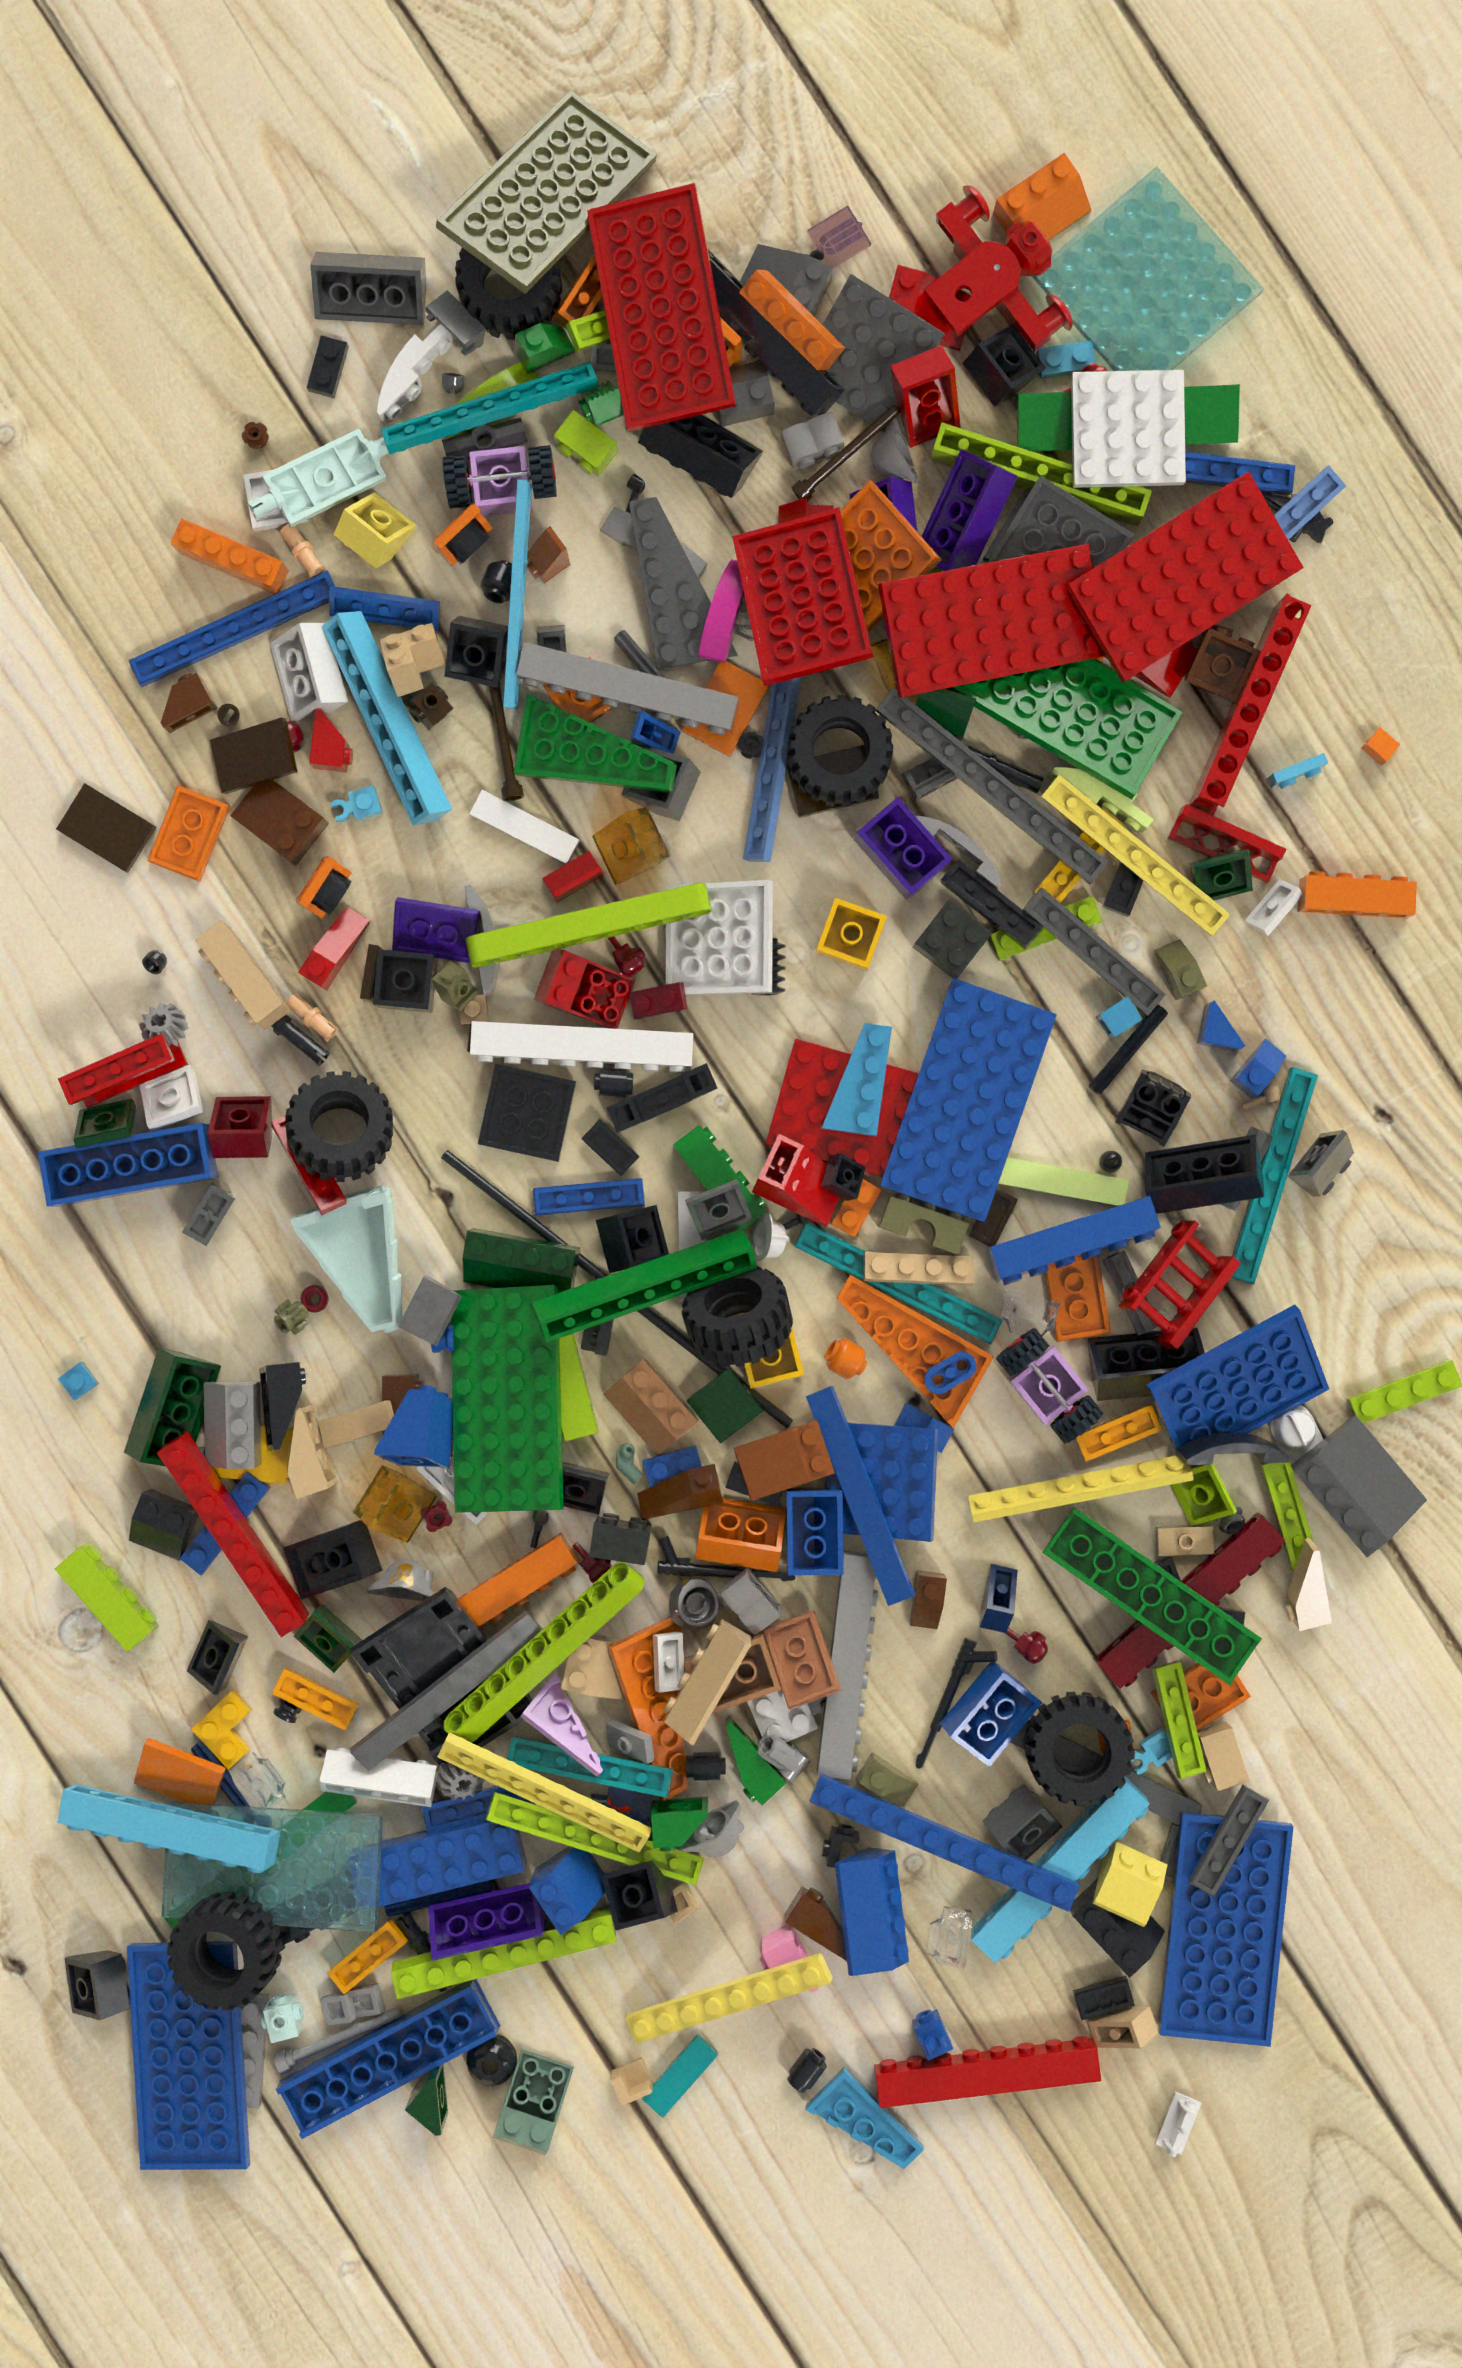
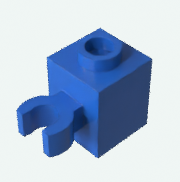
[912,2009,953,2060]

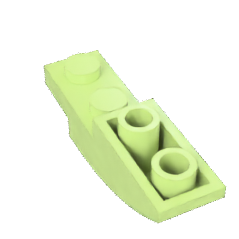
[1048,767,1154,833]

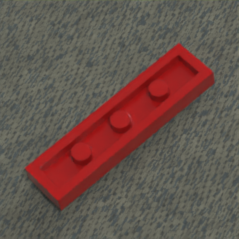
[271,1116,347,1216]

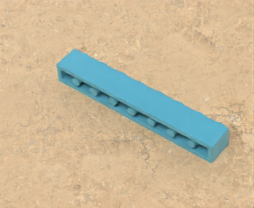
[322,611,452,826]
[969,1776,1150,1963]
[57,1784,280,1873]

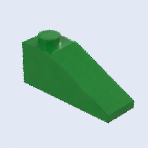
[726,1716,786,1805]

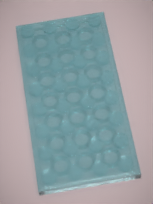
[161,1802,383,1933]

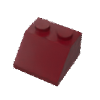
[207,1096,272,1158]

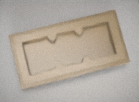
[1156,1525,1214,1556]

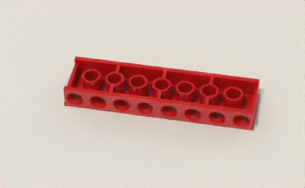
[1188,593,1312,816]

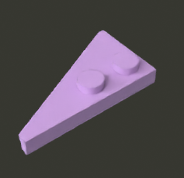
[521,1674,603,1777]

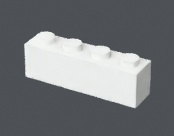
[320,1748,438,1807]

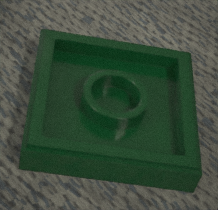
[73,1099,136,1148]
[686,1367,764,1444]

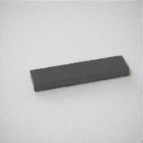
[1188,1784,1269,1897]

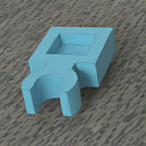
[330,785,383,822]
[1131,1727,1172,1775]

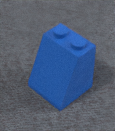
[374,1385,453,1468]
[529,1846,605,1935]

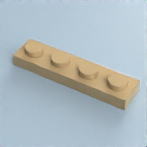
[863,1252,974,1286]

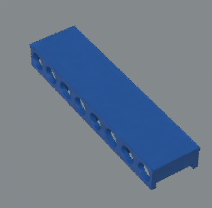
[276,1979,501,2139]

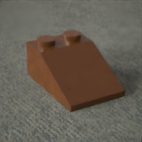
[230,780,329,866]

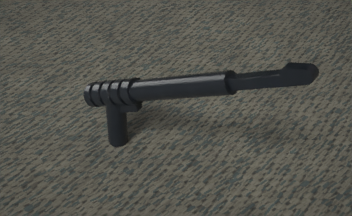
[657,1536,795,1582]
[916,1638,998,1769]

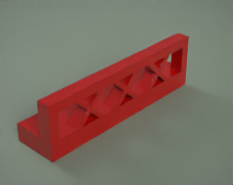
[1167,804,1287,883]

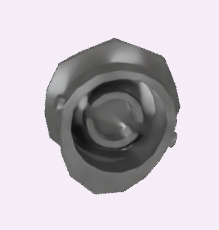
[669,1578,720,1632]

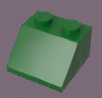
[651,1797,708,1852]

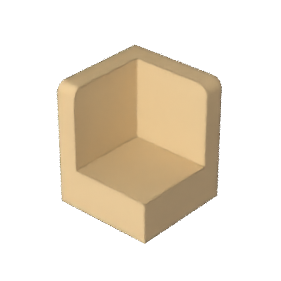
[610,2058,653,2106]

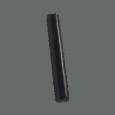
[1089,1005,1168,1095]

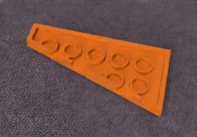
[836,1275,994,1428]
[607,1616,688,1801]

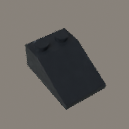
[259,1362,306,1451]
[283,1518,383,1600]

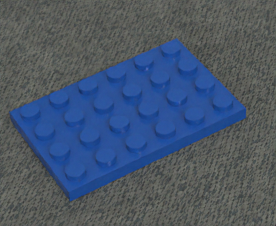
[1147,1304,1329,1452]

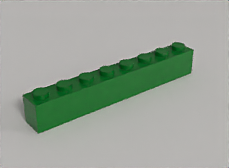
[532,1229,757,1343]

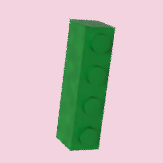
[673,1125,766,1230]

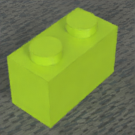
[553,410,618,477]

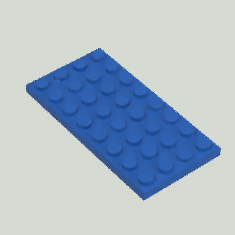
[879,978,1057,1223]
[1158,1812,1294,2047]
[127,1941,250,2170]

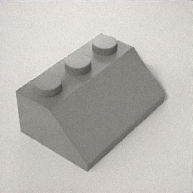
[204,1381,262,1469]

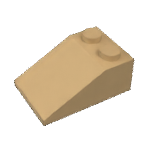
[286,1404,338,1499]
[561,1633,625,1700]

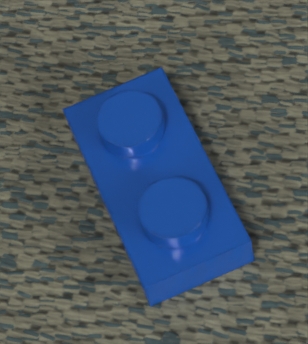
[643,1445,702,1487]

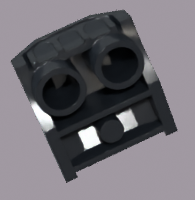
[1115,1069,1191,1147]

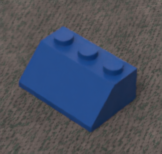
[786,1487,844,1576]
[939,1662,1042,1767]

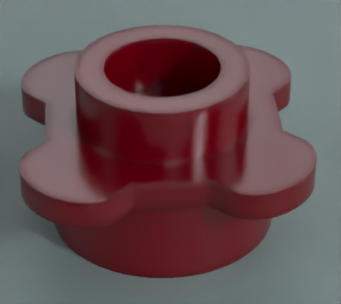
[421,1501,452,1532]

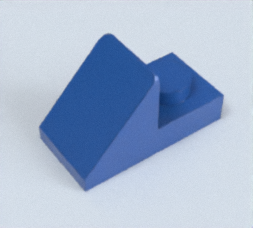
[893,1403,954,1453]

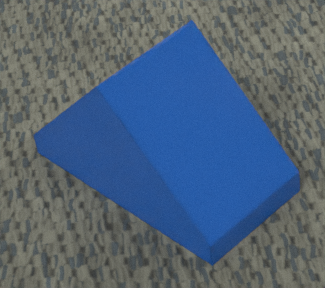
[631,711,681,754]
[1197,1000,1245,1051]

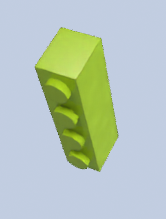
[559,1333,599,1441]
[55,1543,159,1652]

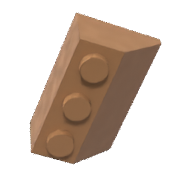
[603,1358,699,1456]

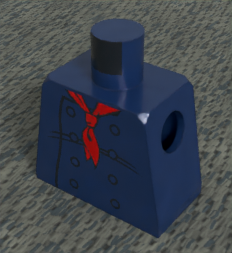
[590,1786,652,1827]

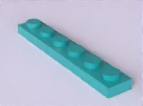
[507,1736,673,1798]

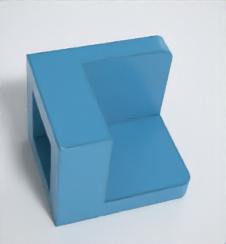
[1096,996,1142,1040]

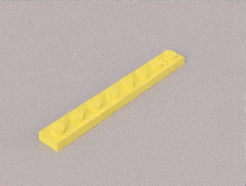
[1041,775,1231,936]
[968,1456,1193,1522]
[437,1732,652,1852]
[625,1953,833,2044]

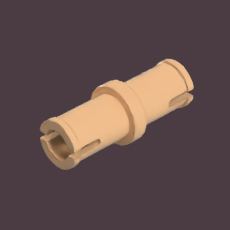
[280,524,325,578]
[286,993,338,1042]

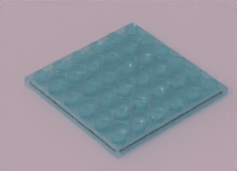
[1031,166,1264,371]

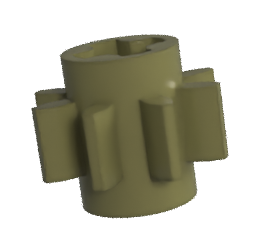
[274,1299,309,1335]

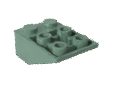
[492,2049,574,2155]

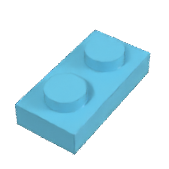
[1037,341,1095,379]
[1267,753,1328,789]

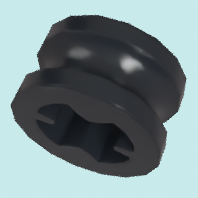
[273,1699,302,1723]

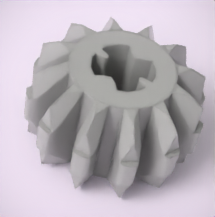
[139,1002,189,1047]
[437,1762,485,1801]

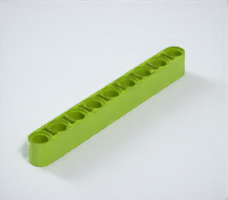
[465,883,712,968]
[444,1562,645,1743]

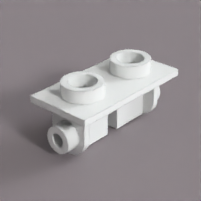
[1155,2092,1201,2157]

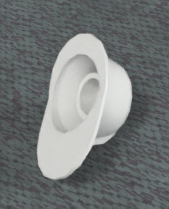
[749,1214,790,1261]
[1270,1405,1323,1464]

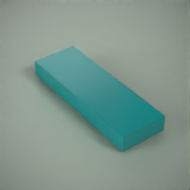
[642,2034,718,2118]

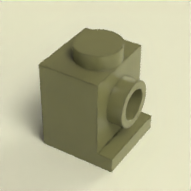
[432,961,479,1011]

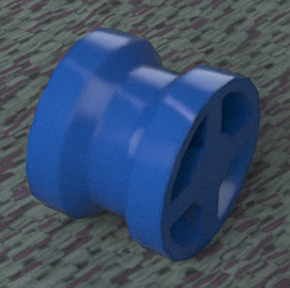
[431,1325,455,1353]

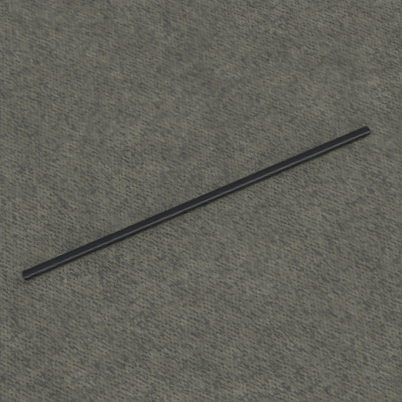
[441,1150,793,1428]

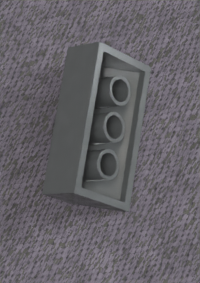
[310,252,426,325]

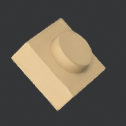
[459,994,489,1026]
[670,1883,700,1923]

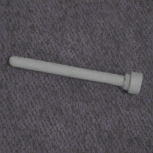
[274,2007,402,2075]

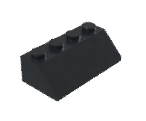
[638,415,763,498]
[1145,1134,1264,1214]
[1088,1327,1205,1401]

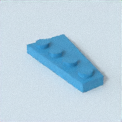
[821,1023,892,1137]
[805,2067,924,2169]

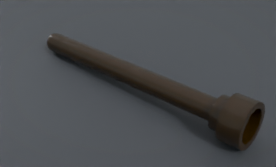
[791,405,900,502]
[489,684,524,801]

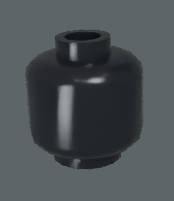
[480,560,512,604]

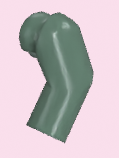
[616,1443,643,1485]

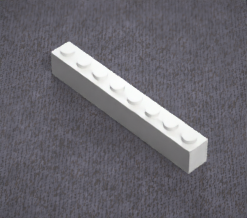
[470,1021,693,1073]

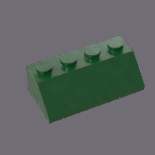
[462,1228,581,1293]
[124,1347,221,1467]

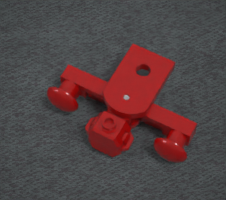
[925,185,1073,352]

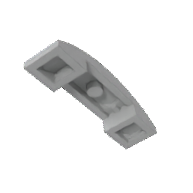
[600,507,707,579]
[915,816,1002,889]
[465,885,500,997]

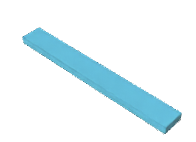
[503,479,532,709]

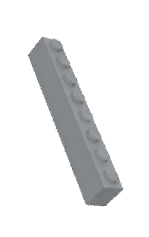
[516,642,739,736]
[817,1550,878,1780]

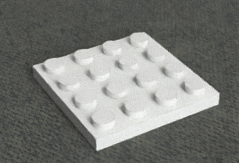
[1071,370,1186,488]
[666,880,773,995]

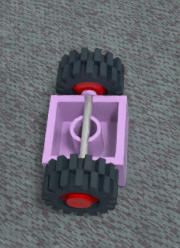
[442,445,557,516]
[996,1328,1104,1444]

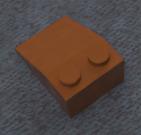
[733,1420,835,1501]

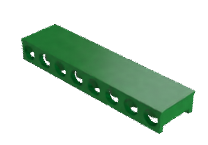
[1016,384,1240,451]
[1042,1507,1262,1685]

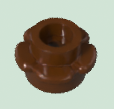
[242,422,269,449]

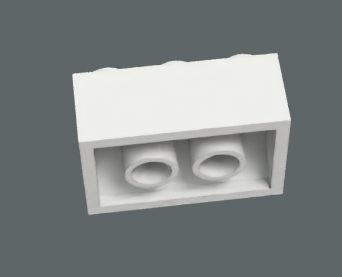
[270,623,348,722]

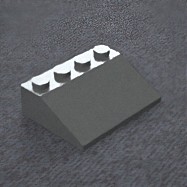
[1291,1415,1427,1557]

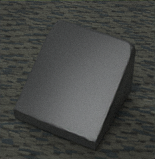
[537,625,567,653]

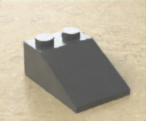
[740,244,833,316]
[1287,1130,1354,1197]

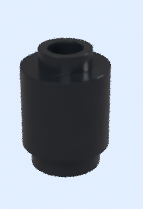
[594,1068,633,1097]
[686,1752,726,1781]
[787,2048,827,2093]

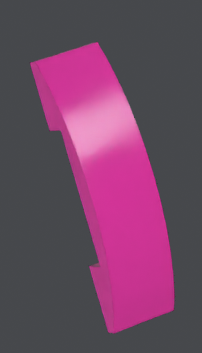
[698,559,745,663]

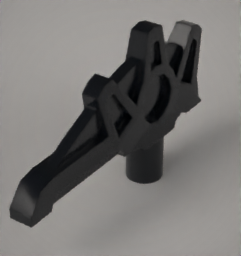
[1261,491,1334,543]

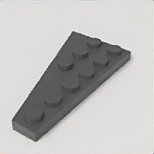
[629,497,738,670]

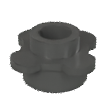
[1216,1507,1245,1534]

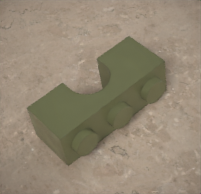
[878,1193,969,1255]

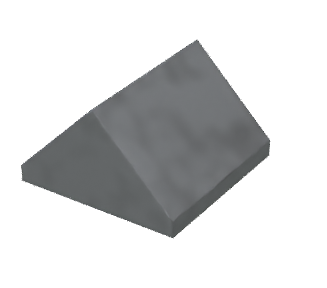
[685,1179,753,1240]
[398,1275,462,1346]

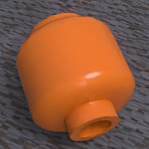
[824,1338,867,1379]

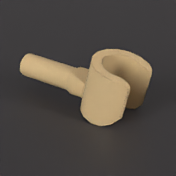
[1242,1086,1280,1110]

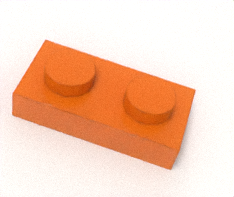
[831,1179,882,1238]

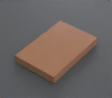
[763,1610,842,1710]

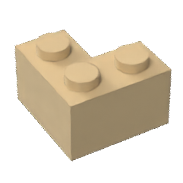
[380,623,446,697]

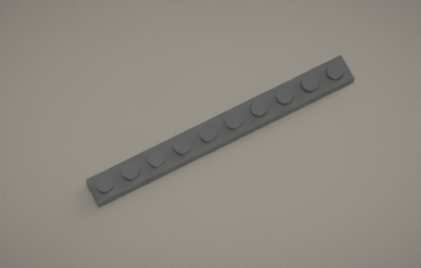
[875,687,1109,885]

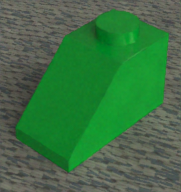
[514,323,575,374]

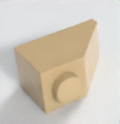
[1088,2006,1159,2049]

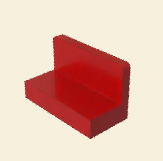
[542,851,604,903]

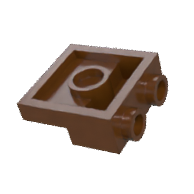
[1184,626,1260,703]

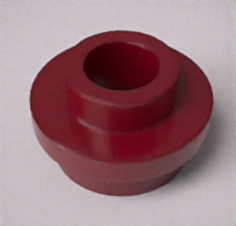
[301,1285,329,1313]

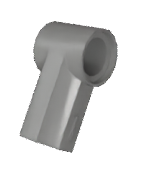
[757,1734,811,1782]

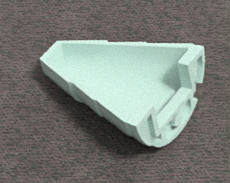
[290,1185,402,1333]

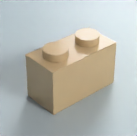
[1197,1722,1249,1791]

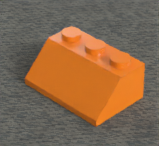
[993,153,1091,241]
[695,1498,786,1572]

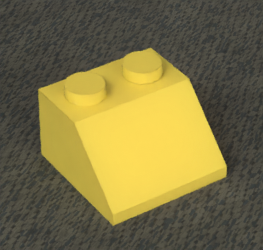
[333,492,417,568]
[1093,1842,1167,1927]

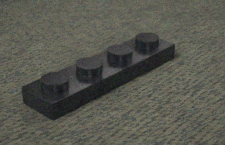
[941,860,1044,950]

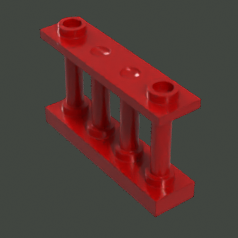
[58,1034,188,1108]
[1118,1220,1241,1349]

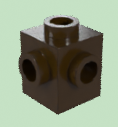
[407,683,454,731]

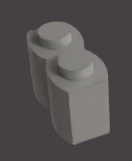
[781,412,844,469]
[720,1568,782,1635]

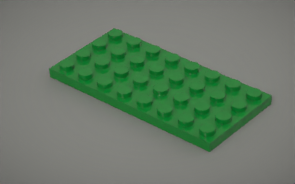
[945,659,1183,800]
[451,1285,564,1513]

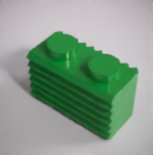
[578,380,624,426]

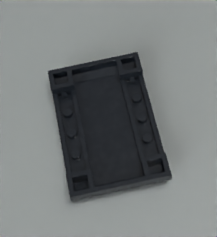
[350,1586,533,1766]

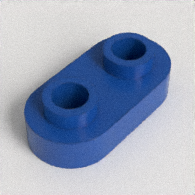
[924,1351,976,1394]

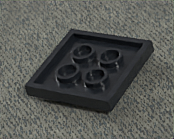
[478,1064,577,1162]

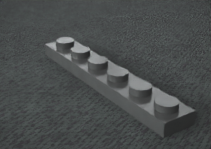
[1023,888,1166,1015]

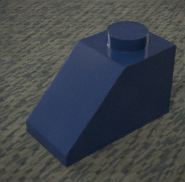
[979,1564,1018,1633]

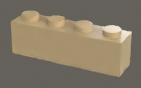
[195,920,291,1030]

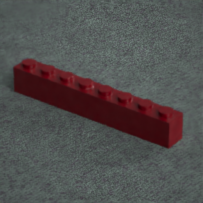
[1094,1512,1285,1689]

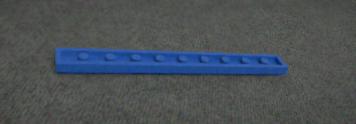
[809,1773,1080,1912]

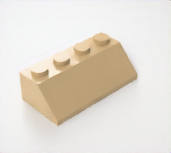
[663,1619,751,1745]

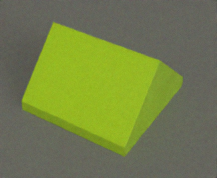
[1171,1464,1237,1526]

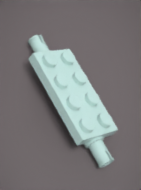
[247,429,389,528]

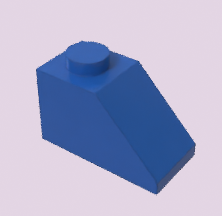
[1230,1038,1286,1098]

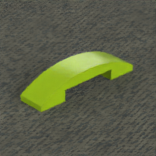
[448,362,540,438]

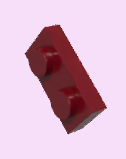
[629,982,688,1019]

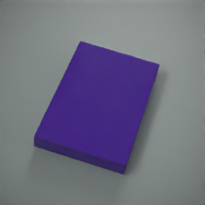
[392,897,479,963]

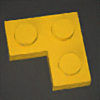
[191,1689,252,1770]

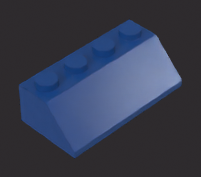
[835,1847,909,1976]

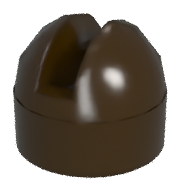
[217,704,240,727]

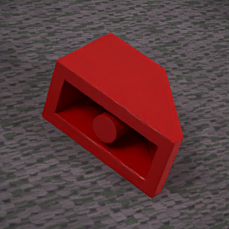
[309,709,353,773]

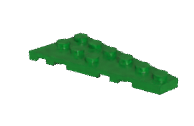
[514,693,677,792]

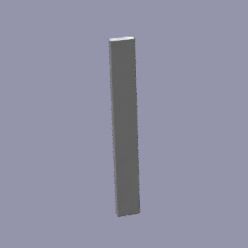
[350,1610,543,1771]
[1010,1720,1202,1825]

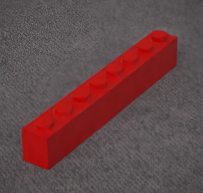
[157,1431,309,1637]
[874,2036,1101,2108]

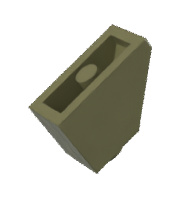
[1154,939,1207,1000]
[857,1752,918,1807]

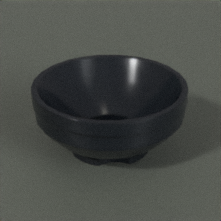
[466,2034,517,2087]

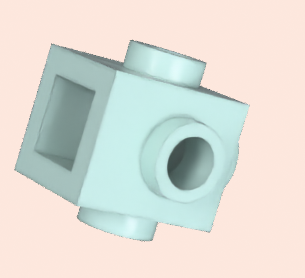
[261,1994,304,2043]

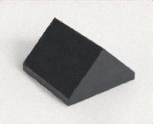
[562,1462,609,1515]
[187,1620,248,1695]

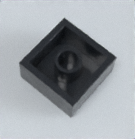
[821,1153,866,1201]

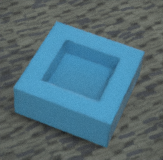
[58,1362,99,1401]

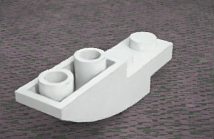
[377,323,453,425]

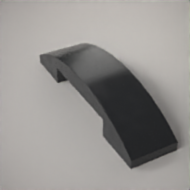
[606,1063,718,1133]
[1175,1432,1290,1465]

